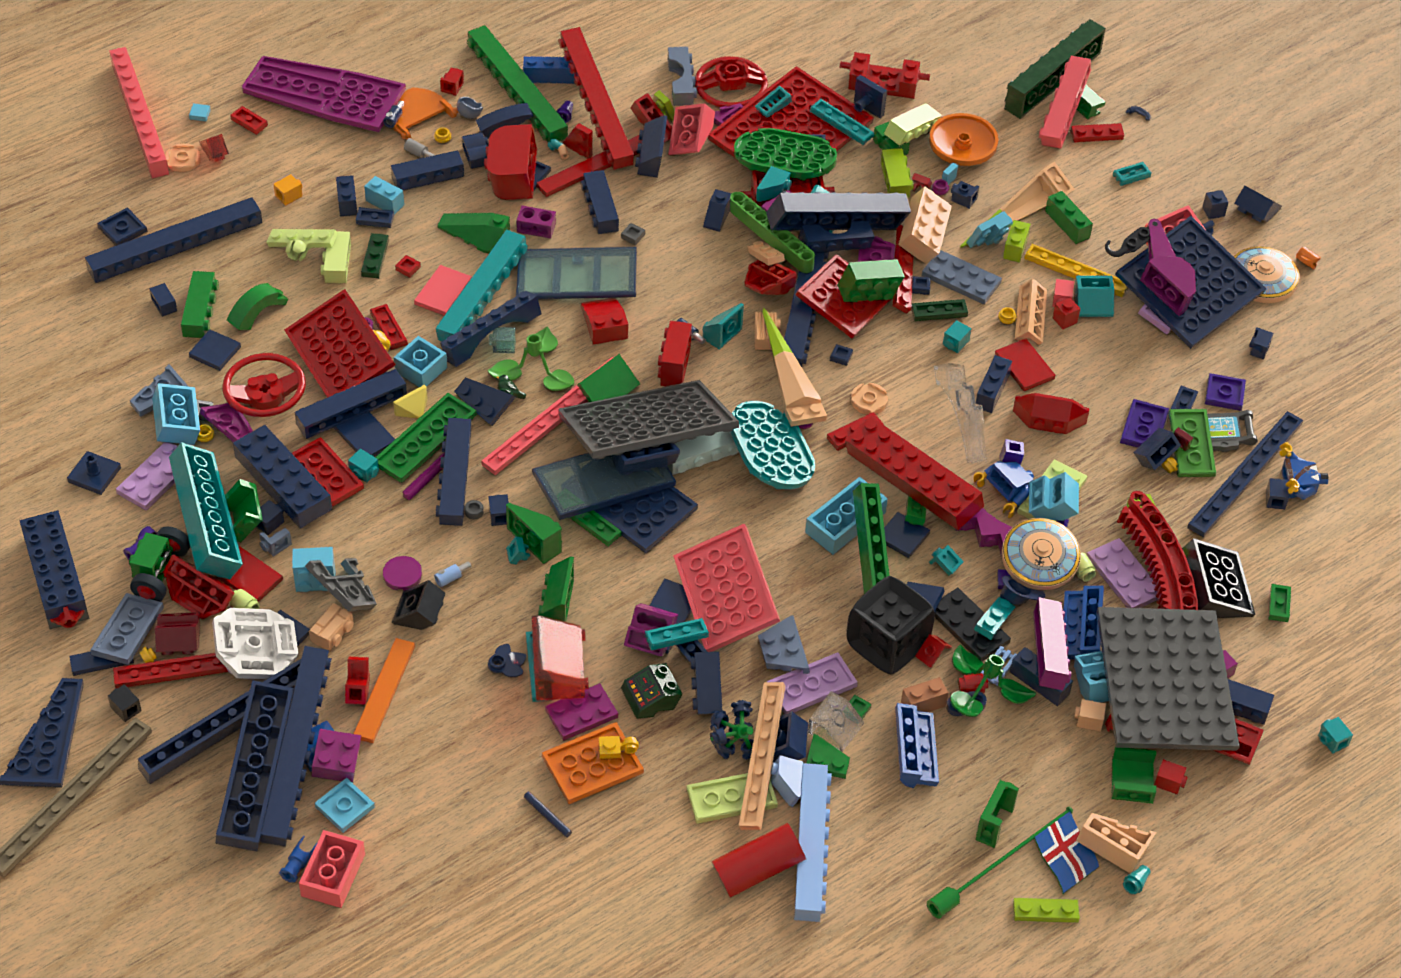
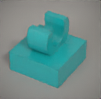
[506,536,531,565]

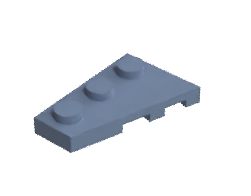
[130,364,188,417]

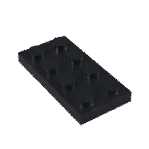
[935,587,1011,661]

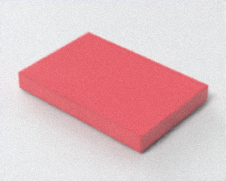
[414,265,472,316]

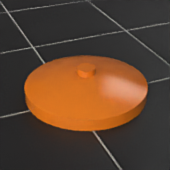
[929,113,998,166]

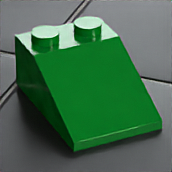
[506,503,562,564]

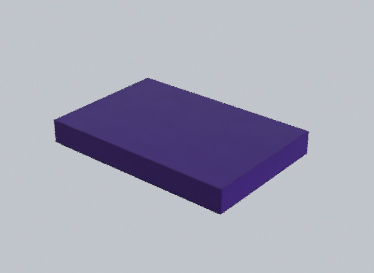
[1120,399,1169,448]

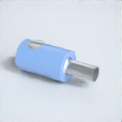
[434,561,472,587]

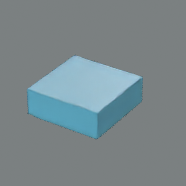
[189,103,211,121]
[942,163,958,185]

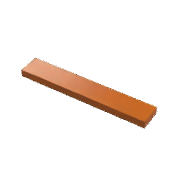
[354,638,415,743]

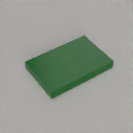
[577,354,641,402]

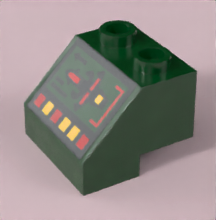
[621,663,683,719]

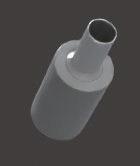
[404,138,434,158]

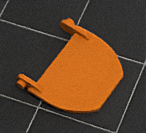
[393,88,458,140]

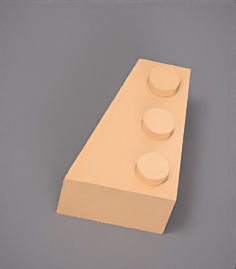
[1076,813,1156,873]

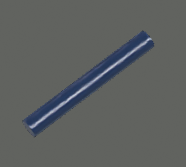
[524,791,572,838]

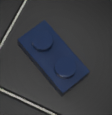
[356,207,394,228]
[1168,385,1198,416]

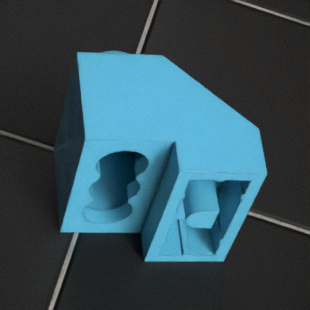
[1029,472,1079,521]
[1074,651,1109,703]

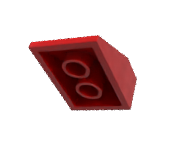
[581,298,629,345]

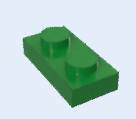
[905,496,926,526]
[1268,584,1291,622]

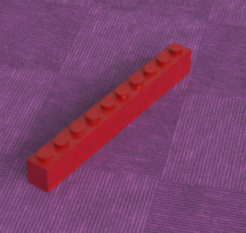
[558,27,634,170]

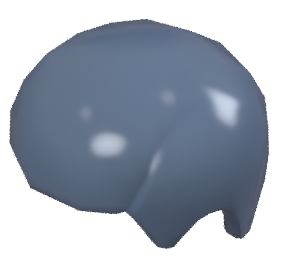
[457,97,483,119]

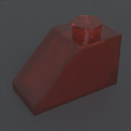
[199,134,229,162]

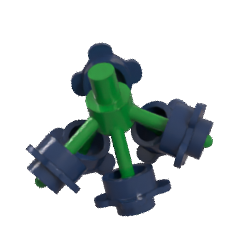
[710,700,754,760]

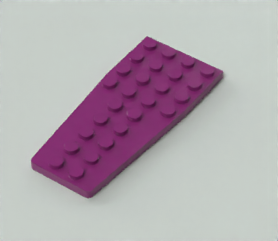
[242,56,406,132]

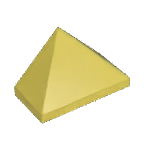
[393,385,427,418]

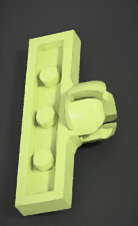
[266,229,338,261]

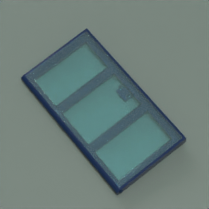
[516,247,637,300]
[532,453,676,521]

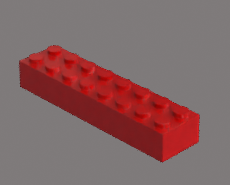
[845,417,984,530]

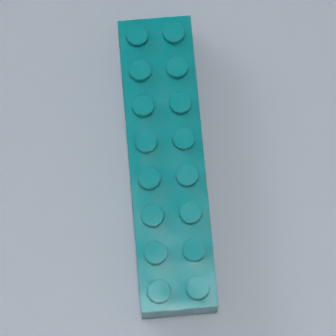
[169,442,243,579]

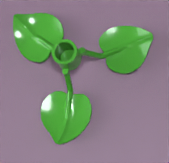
[488,327,575,391]

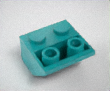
[1073,276,1114,317]

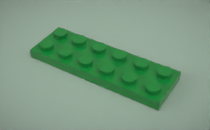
[375,393,477,483]

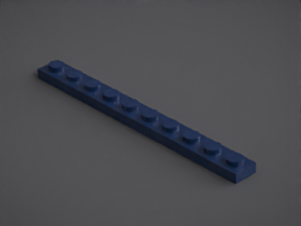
[1187,411,1303,537]

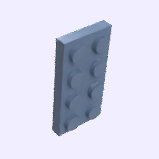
[922,250,1002,305]
[90,593,164,665]

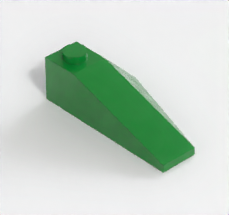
[437,213,510,254]

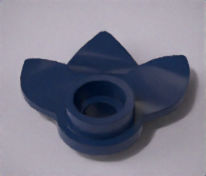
[488,643,526,677]

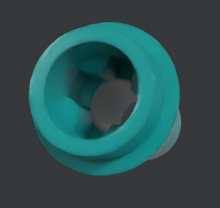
[1123,865,1151,894]

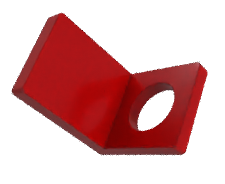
[915,634,952,668]

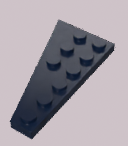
[0,678,84,788]

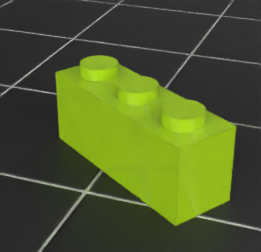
[880,149,913,198]

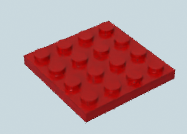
[796,254,891,339]
[292,437,364,507]

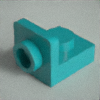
[929,545,964,576]

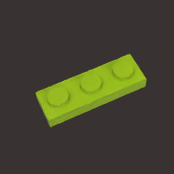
[1013,898,1080,923]

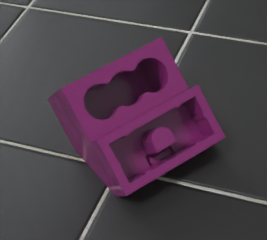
[624,603,678,657]

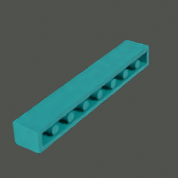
[436,230,528,341]

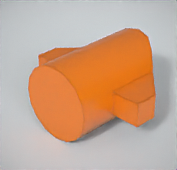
[1296,247,1321,269]

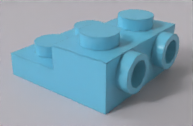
[967,211,1013,248]

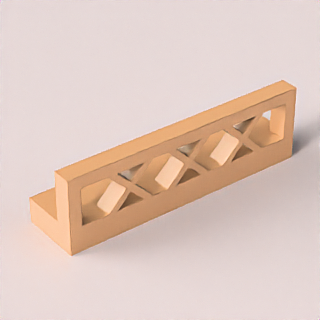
[1015,279,1047,345]

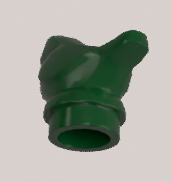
[496,375,526,399]

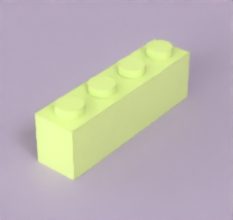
[884,104,941,145]

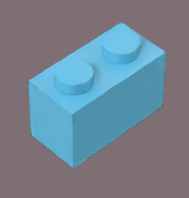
[364,176,404,215]

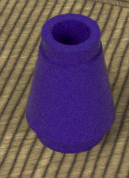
[556,101,573,123]

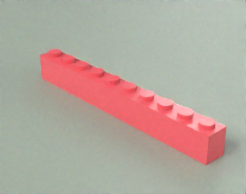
[109,47,169,178]

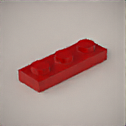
[1070,123,1124,143]
[827,412,884,451]

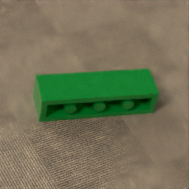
[181,271,219,338]

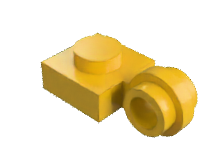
[599,736,639,759]

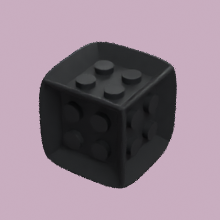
[846,576,935,675]

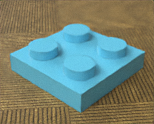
[315,778,375,833]

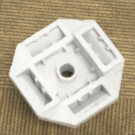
[212,608,298,680]

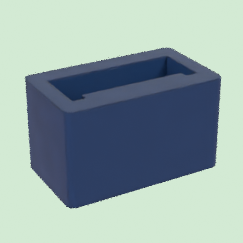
[149,283,177,317]

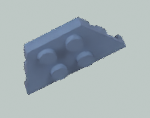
[758,615,810,674]

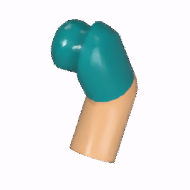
[547,139,569,160]

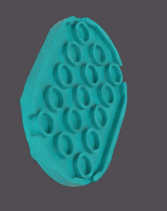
[730,401,815,489]

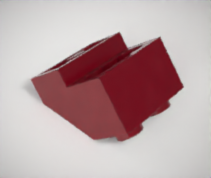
[155,612,200,655]

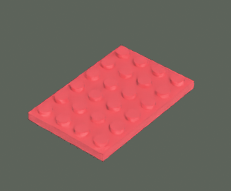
[673,524,780,652]

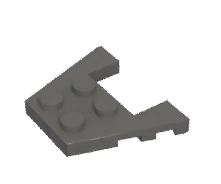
[305,558,377,611]

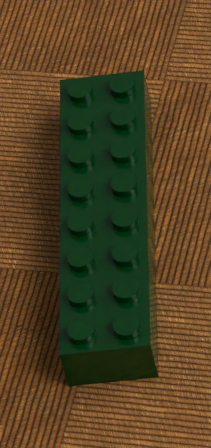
[1004,19,1106,119]

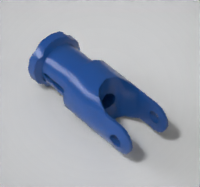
[279,836,317,882]

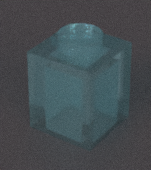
[489,327,516,353]

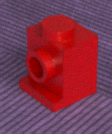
[440,67,464,96]

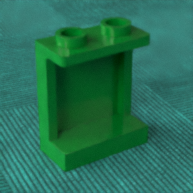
[975,780,1019,848]

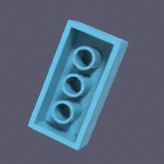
[805,477,888,555]

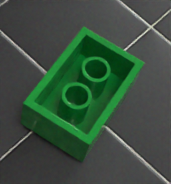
[837,259,905,302]

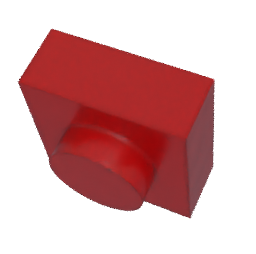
[395,255,421,278]

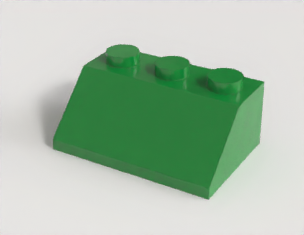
[538,556,574,628]

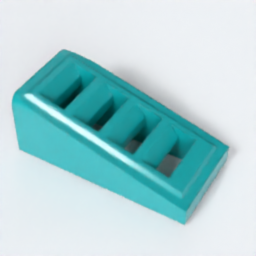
[755,85,792,118]

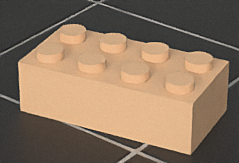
[899,187,952,264]

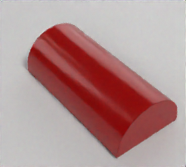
[711,823,806,898]

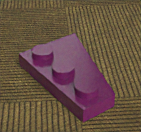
[200,403,253,442]

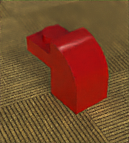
[345,656,370,705]

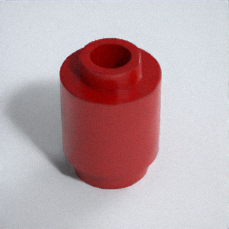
[958,673,988,693]

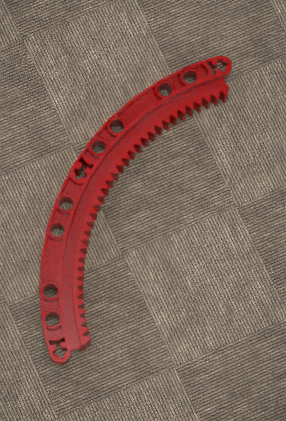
[1105,491,1198,732]

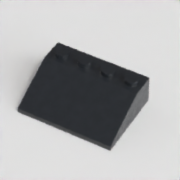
[1182,538,1256,618]

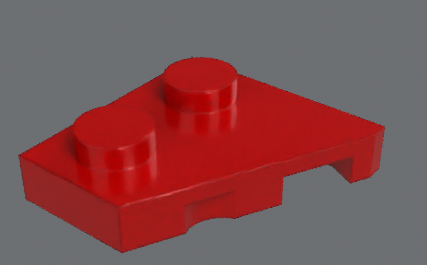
[563,123,593,159]

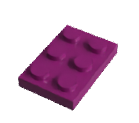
[545,683,618,741]

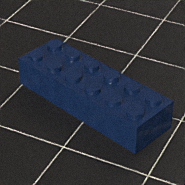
[233,425,332,528]

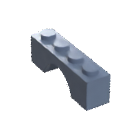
[668,47,697,106]

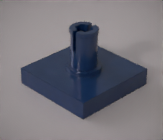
[854,75,887,119]
[67,451,121,495]

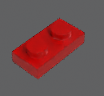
[230,106,268,135]

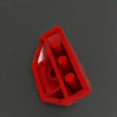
[744,259,797,295]
[1013,393,1089,434]
[163,555,235,619]

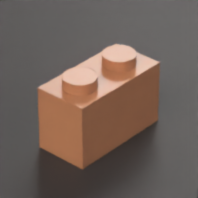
[901,677,948,712]

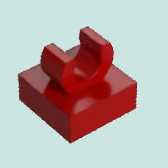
[912,173,933,192]

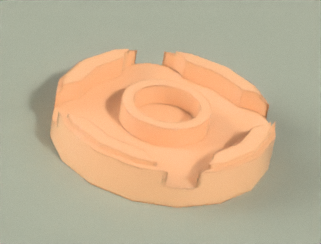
[165,144,200,172]
[851,383,888,415]

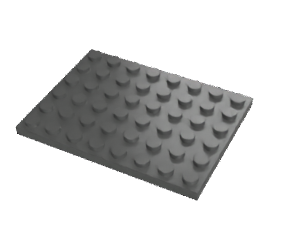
[558,380,739,459]
[1096,607,1239,751]

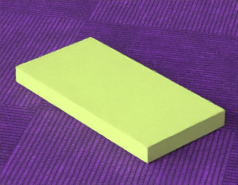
[686,773,778,824]

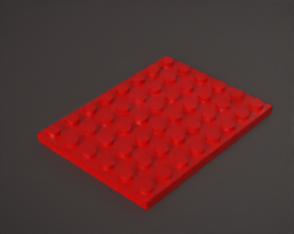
[708,66,874,158]

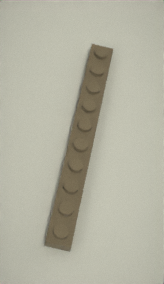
[0,718,152,877]

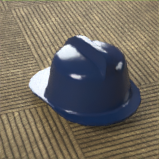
[1000,576,1045,606]

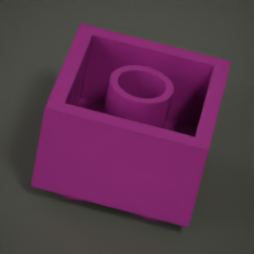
[312,729,361,783]

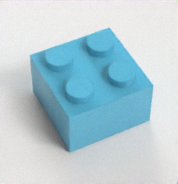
[394,336,447,387]
[292,547,336,592]

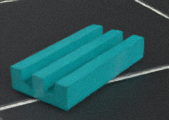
[1113,162,1152,186]

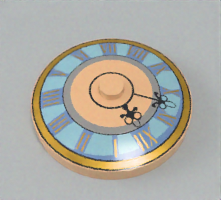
[1234,246,1300,303]
[1002,518,1081,590]

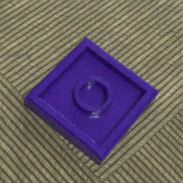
[1205,373,1246,411]

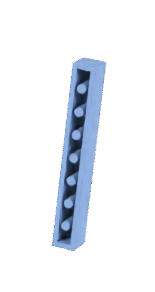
[794,763,831,922]

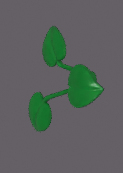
[950,644,1036,717]

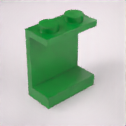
[225,479,263,543]
[1111,746,1156,804]

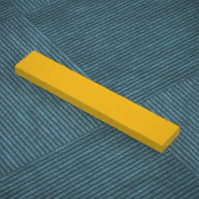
[1024,244,1128,297]

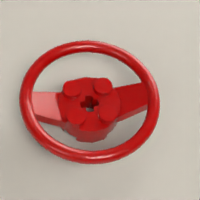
[695,56,768,107]
[222,353,306,417]

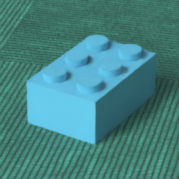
[152,383,200,445]

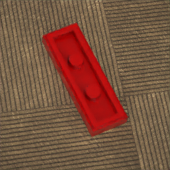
[370,304,408,350]

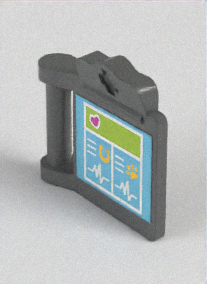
[1208,410,1258,452]

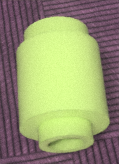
[1076,553,1096,582]
[230,589,260,609]

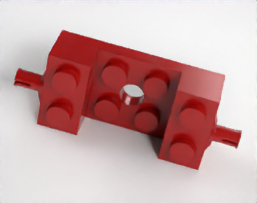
[839,52,930,99]
[740,170,835,208]

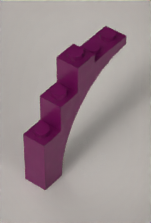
[955,481,1013,557]

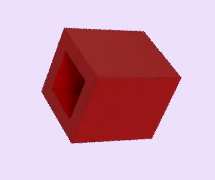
[1052,297,1080,329]
[1154,759,1188,795]

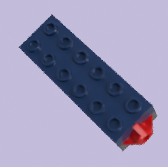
[19,510,89,629]

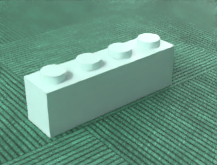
[667,431,739,475]

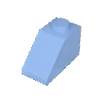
[771,756,803,807]

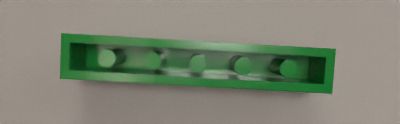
[853,483,890,594]

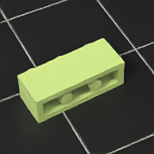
[321,231,351,283]

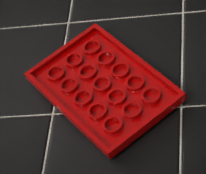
[284,289,396,398]

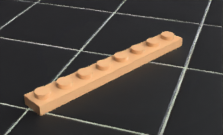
[739,682,786,830]

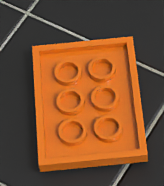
[542,722,644,804]

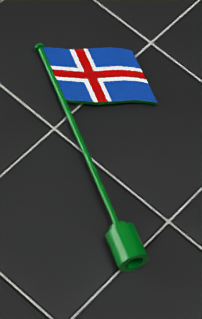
[926,807,1099,919]

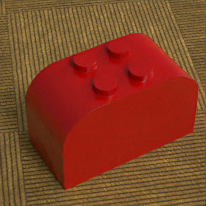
[484,124,538,200]

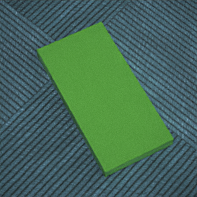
[1169,409,1216,477]

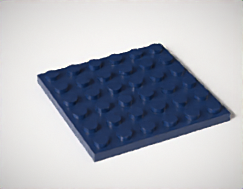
[1115,216,1266,349]

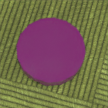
[383,556,422,591]

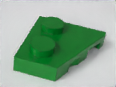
[806,734,850,779]

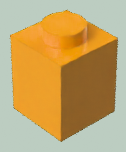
[274,174,303,206]

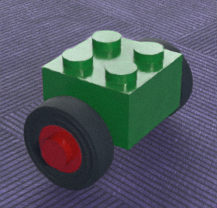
[129,526,191,602]

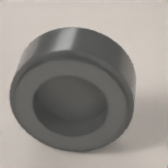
[464,500,484,520]

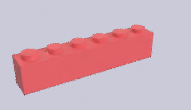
[1039,56,1092,149]

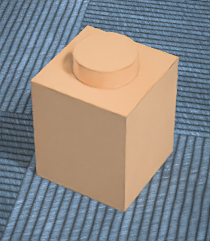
[1074,699,1106,732]

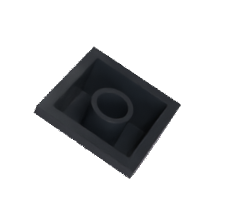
[392,580,446,630]

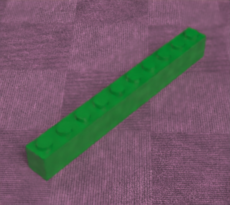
[467,25,568,142]

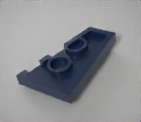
[454,377,516,426]

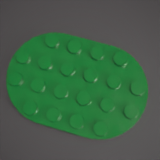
[734,128,837,180]

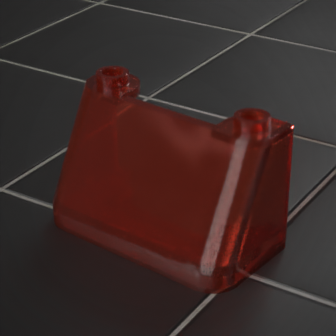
[532,615,589,701]

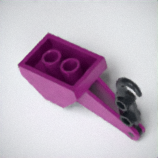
[1105,218,1196,316]

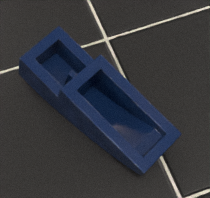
[476,103,533,139]

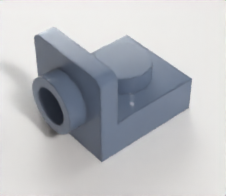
[259,528,292,557]

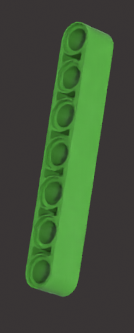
[730,192,815,273]

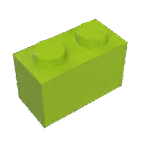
[1003,220,1031,263]

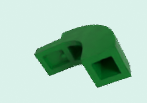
[226,283,288,330]

